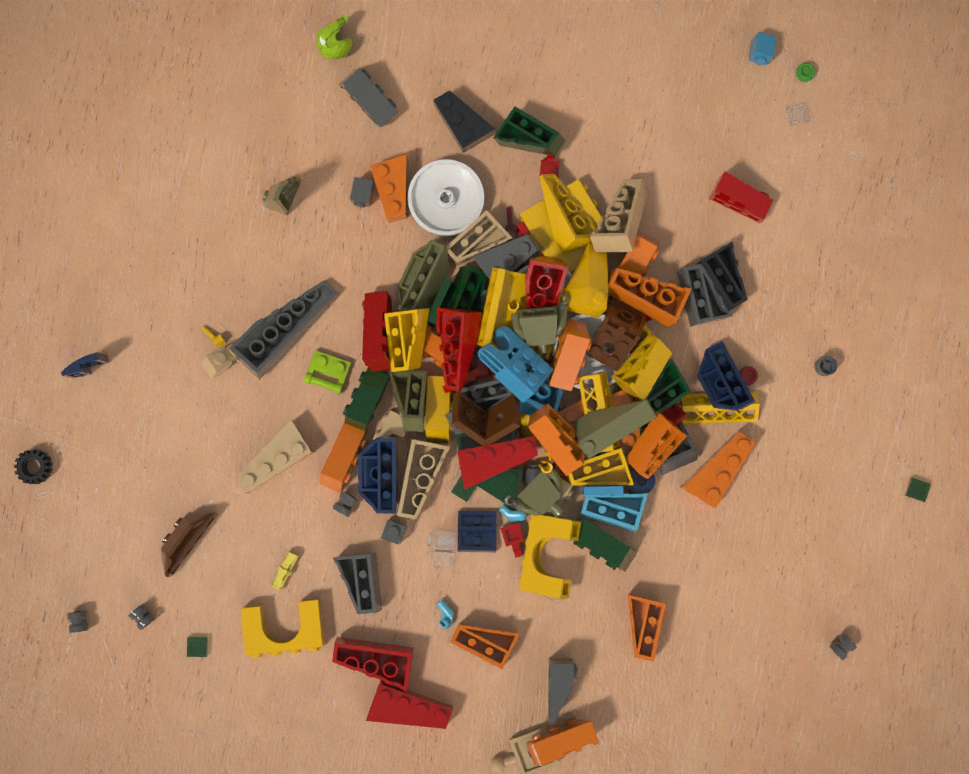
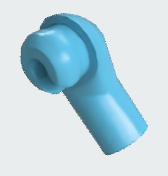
[498,504,528,522]
[436,599,454,629]

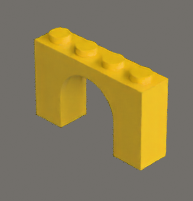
[519,514,581,599]
[240,598,325,658]

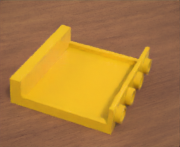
[519,179,604,273]
[477,267,565,359]

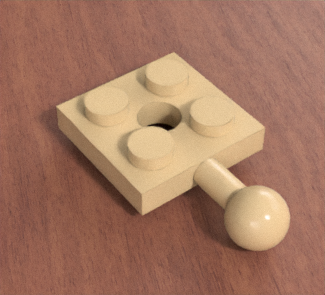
[490,726,559,774]

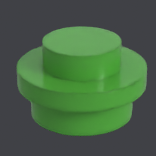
[796,63,815,82]

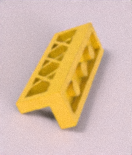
[578,371,620,452]
[680,392,760,424]

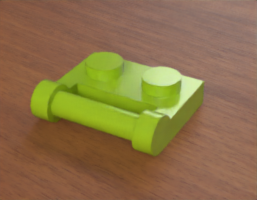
[304,350,352,395]

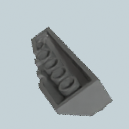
[229,281,338,380]

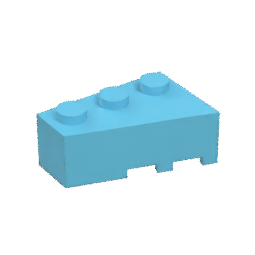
[579,493,648,532]

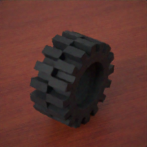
[14,450,53,484]

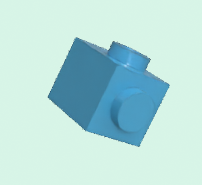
[748,32,776,66]

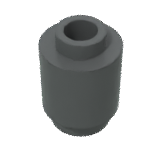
[524,464,542,488]

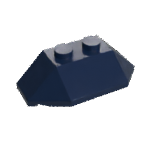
[697,341,755,411]
[358,437,398,514]

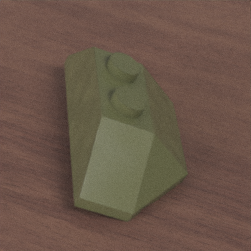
[397,240,449,311]

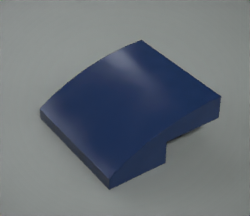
[61,352,109,378]
[458,511,497,553]

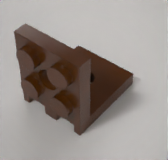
[585,297,646,371]
[452,391,520,447]

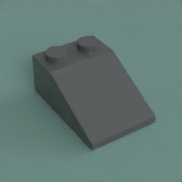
[640,421,697,475]
[548,659,578,724]

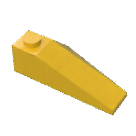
[539,174,597,252]
[562,243,608,318]

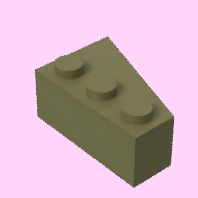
[389,370,427,432]

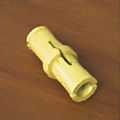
[271,551,299,591]

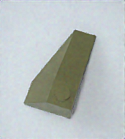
[263,176,301,215]
[574,399,658,459]

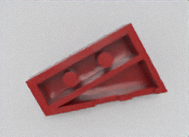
[709,171,773,223]

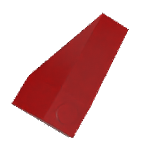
[525,256,568,309]
[436,307,482,391]

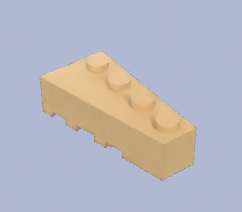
[590,179,647,252]
[235,420,314,494]
[396,439,450,519]

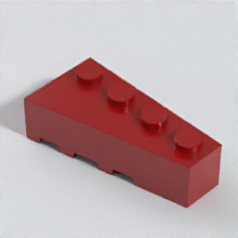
[362,291,392,372]
[457,436,538,490]
[332,637,414,691]
[366,680,453,729]

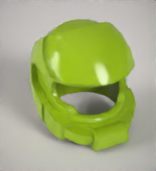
[315,15,353,60]

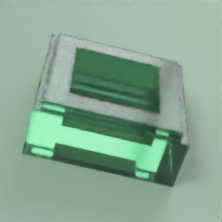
[451,476,477,502]
[905,478,931,502]
[187,636,208,657]

